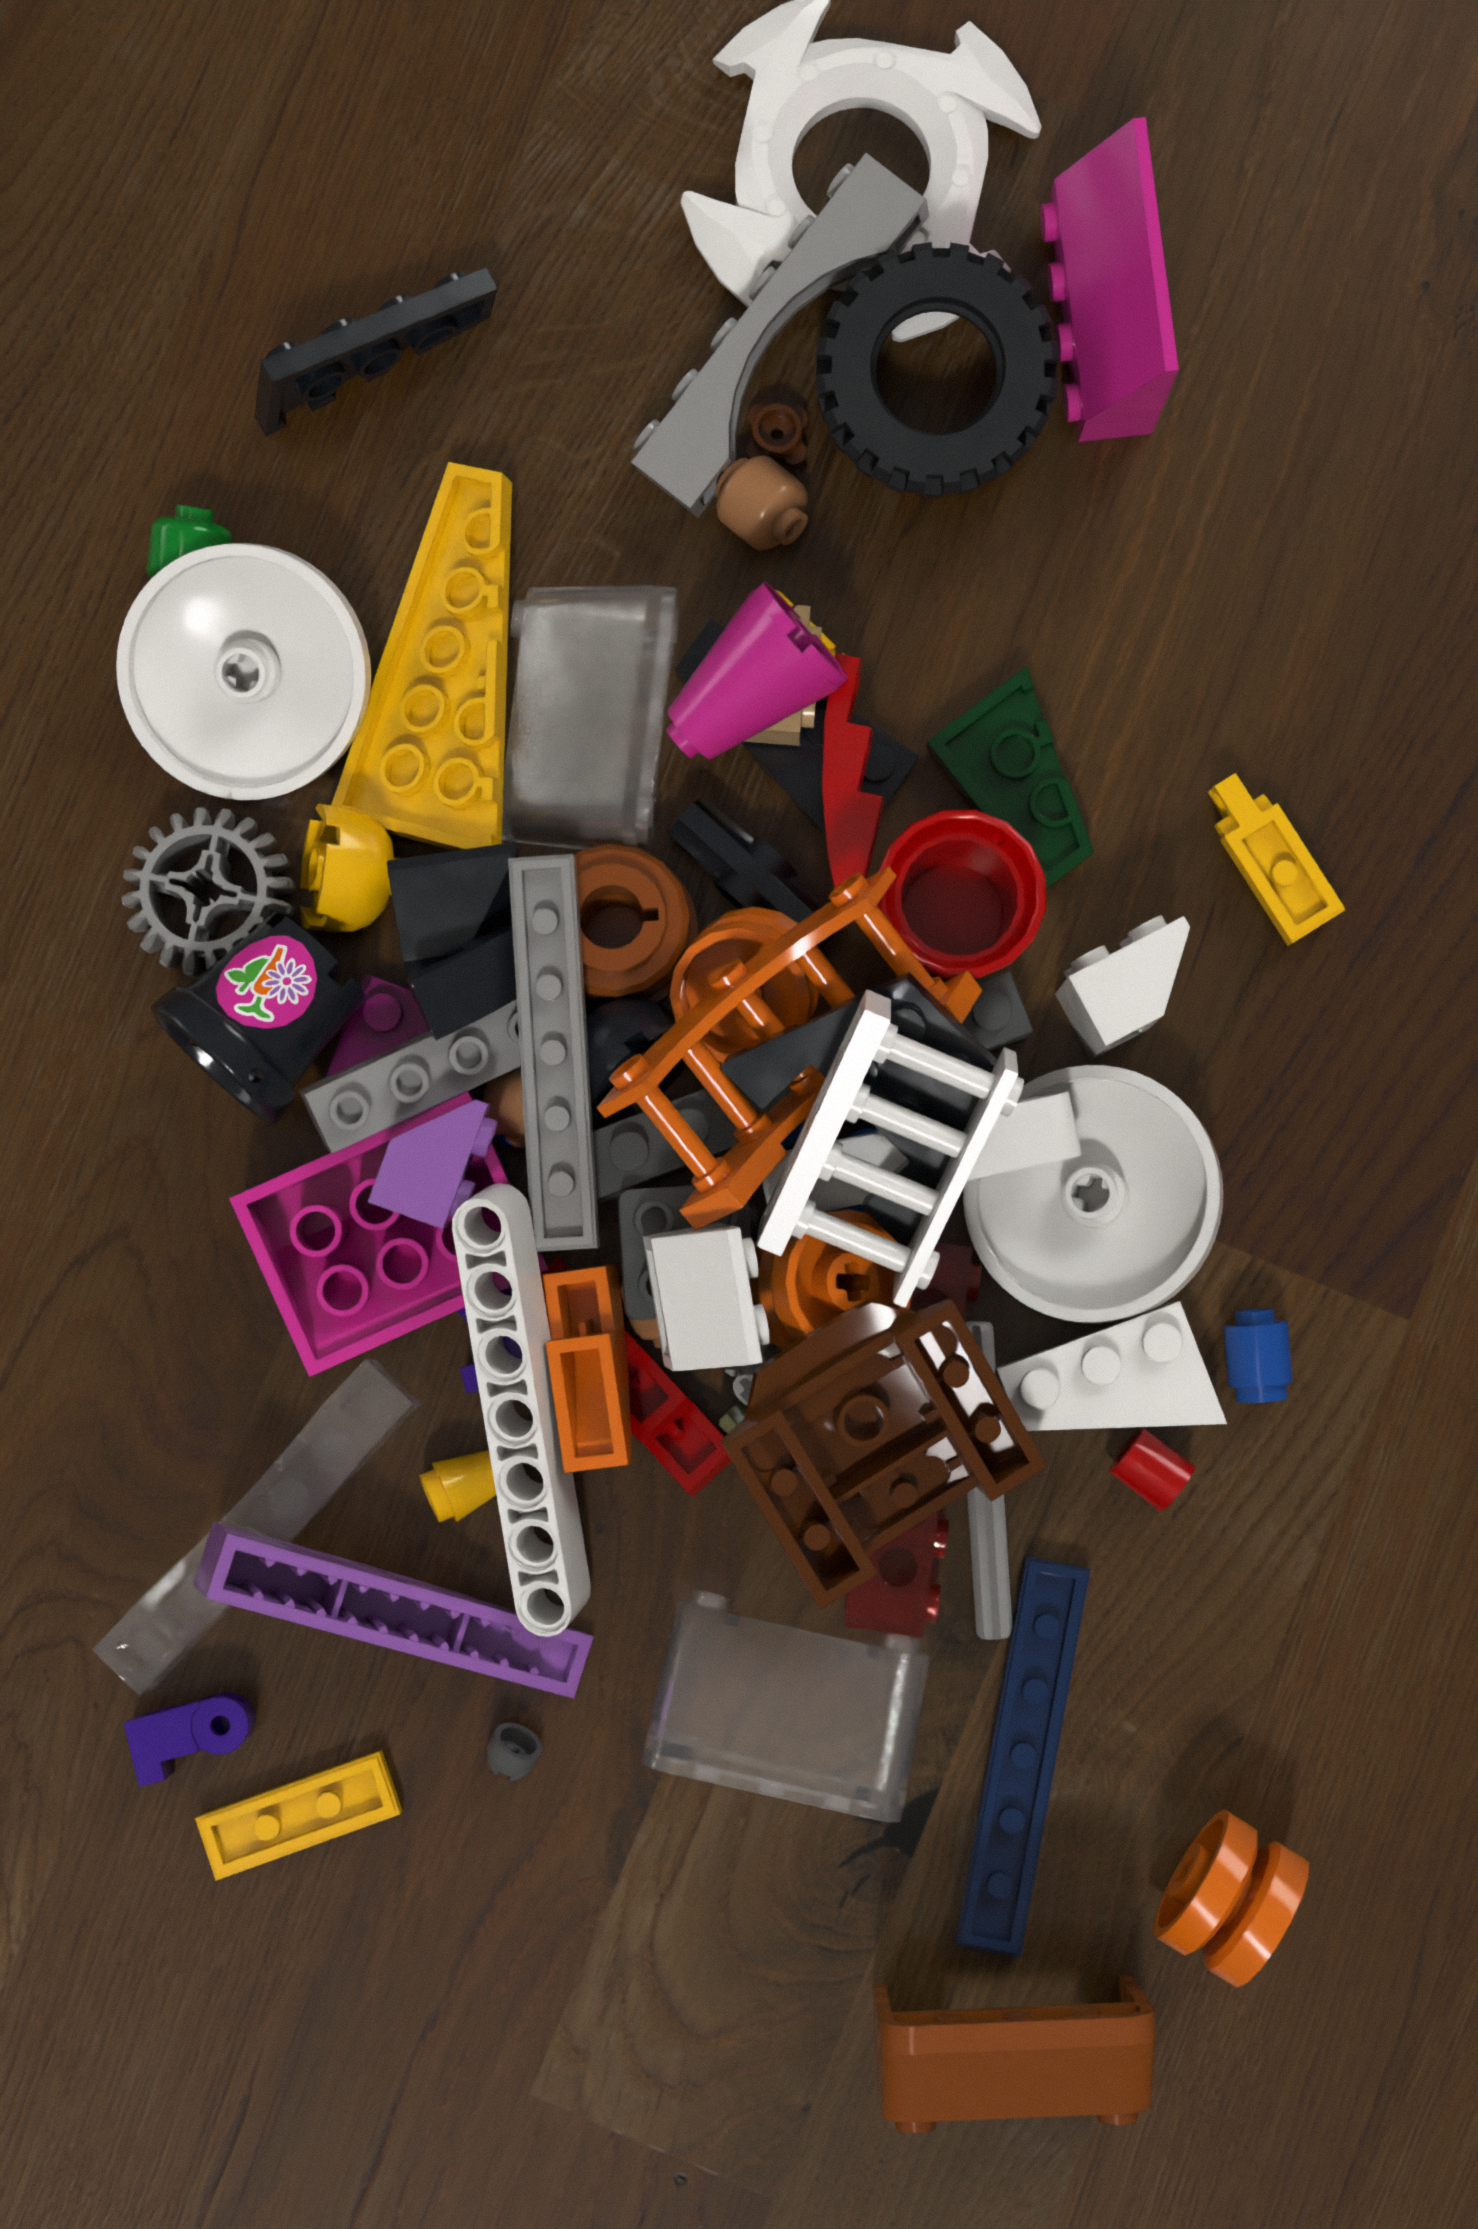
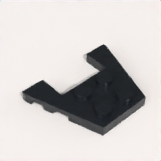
[720,972,997,1246]

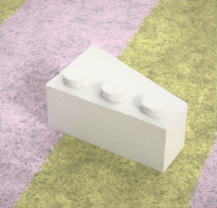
[996,1301,1227,1431]

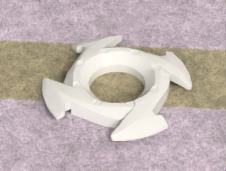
[681,0,1042,343]

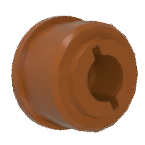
[575,844,699,1008]

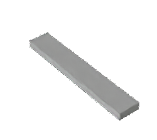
[508,854,600,1252]

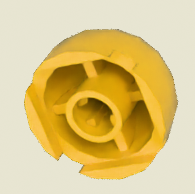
[300,804,403,932]

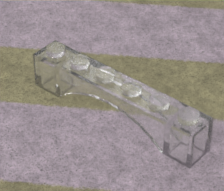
[92,1359,421,1696]

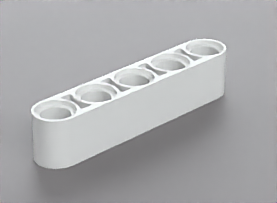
[762,1091,1082,1212]

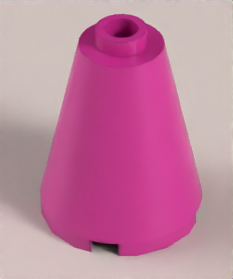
[666,581,848,760]

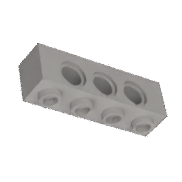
[298,999,521,1154]

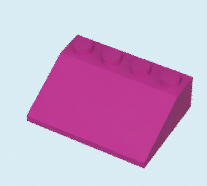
[1040,117,1179,442]
[229,1092,548,1377]

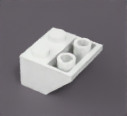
[1055,915,1190,1060]
[643,1222,769,1371]

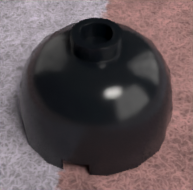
[585,995,686,1122]

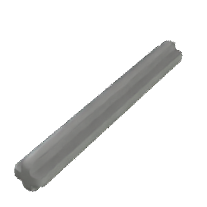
[965,1321,1013,1640]

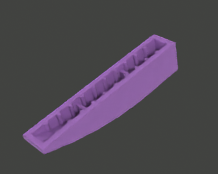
[193,1521,594,1698]

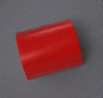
[1108,1427,1195,1512]

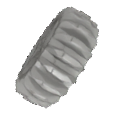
[122,807,296,978]

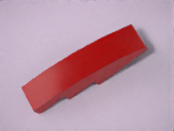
[822,653,885,924]
[541,1257,731,1497]

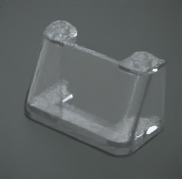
[502,585,680,856]
[641,1590,931,1823]

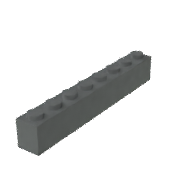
[593,971,1033,1205]

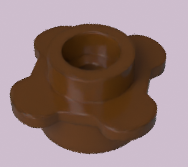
[745,403,809,466]

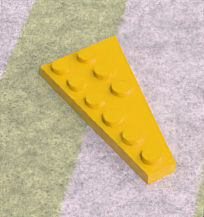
[331,462,512,851]

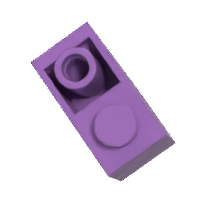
[368,1099,498,1229]

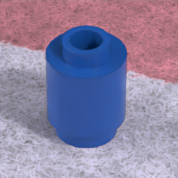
[1223,1308,1293,1403]

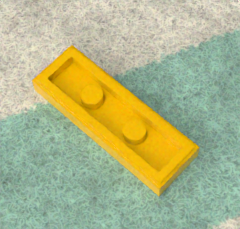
[195,1749,403,1881]

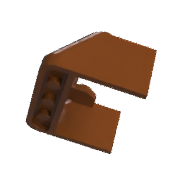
[873,1974,1156,2133]

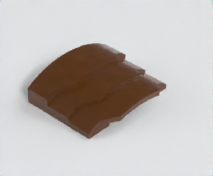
[720,1298,1047,1610]

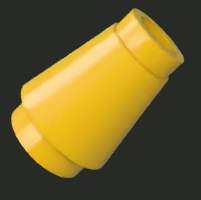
[419,1450,496,1523]

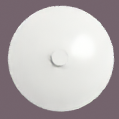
[116,543,371,800]
[963,1065,1223,1324]

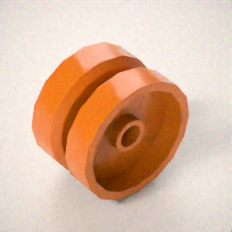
[669,906,822,1063]
[749,1209,911,1350]
[1152,1809,1309,1988]

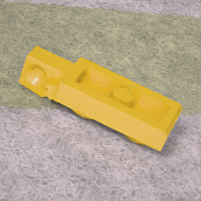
[1208,773,1345,946]

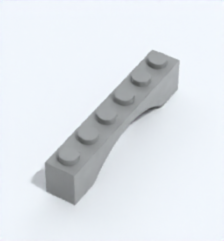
[631,153,929,518]

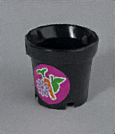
[151,911,366,1124]

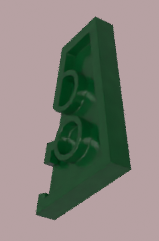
[926,666,1094,890]

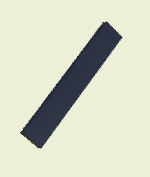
[954,1555,1090,1958]

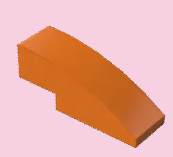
[542,1263,631,1473]

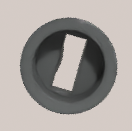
[485,1723,543,1781]

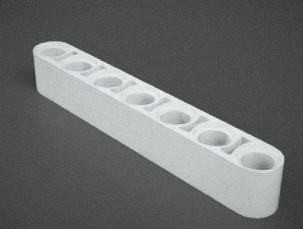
[452,1183,591,1637]

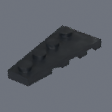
[254,267,498,437]
[675,619,919,836]

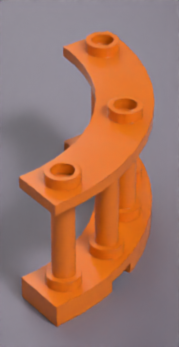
[597,866,982,1231]

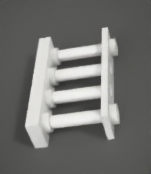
[756,989,1024,1308]

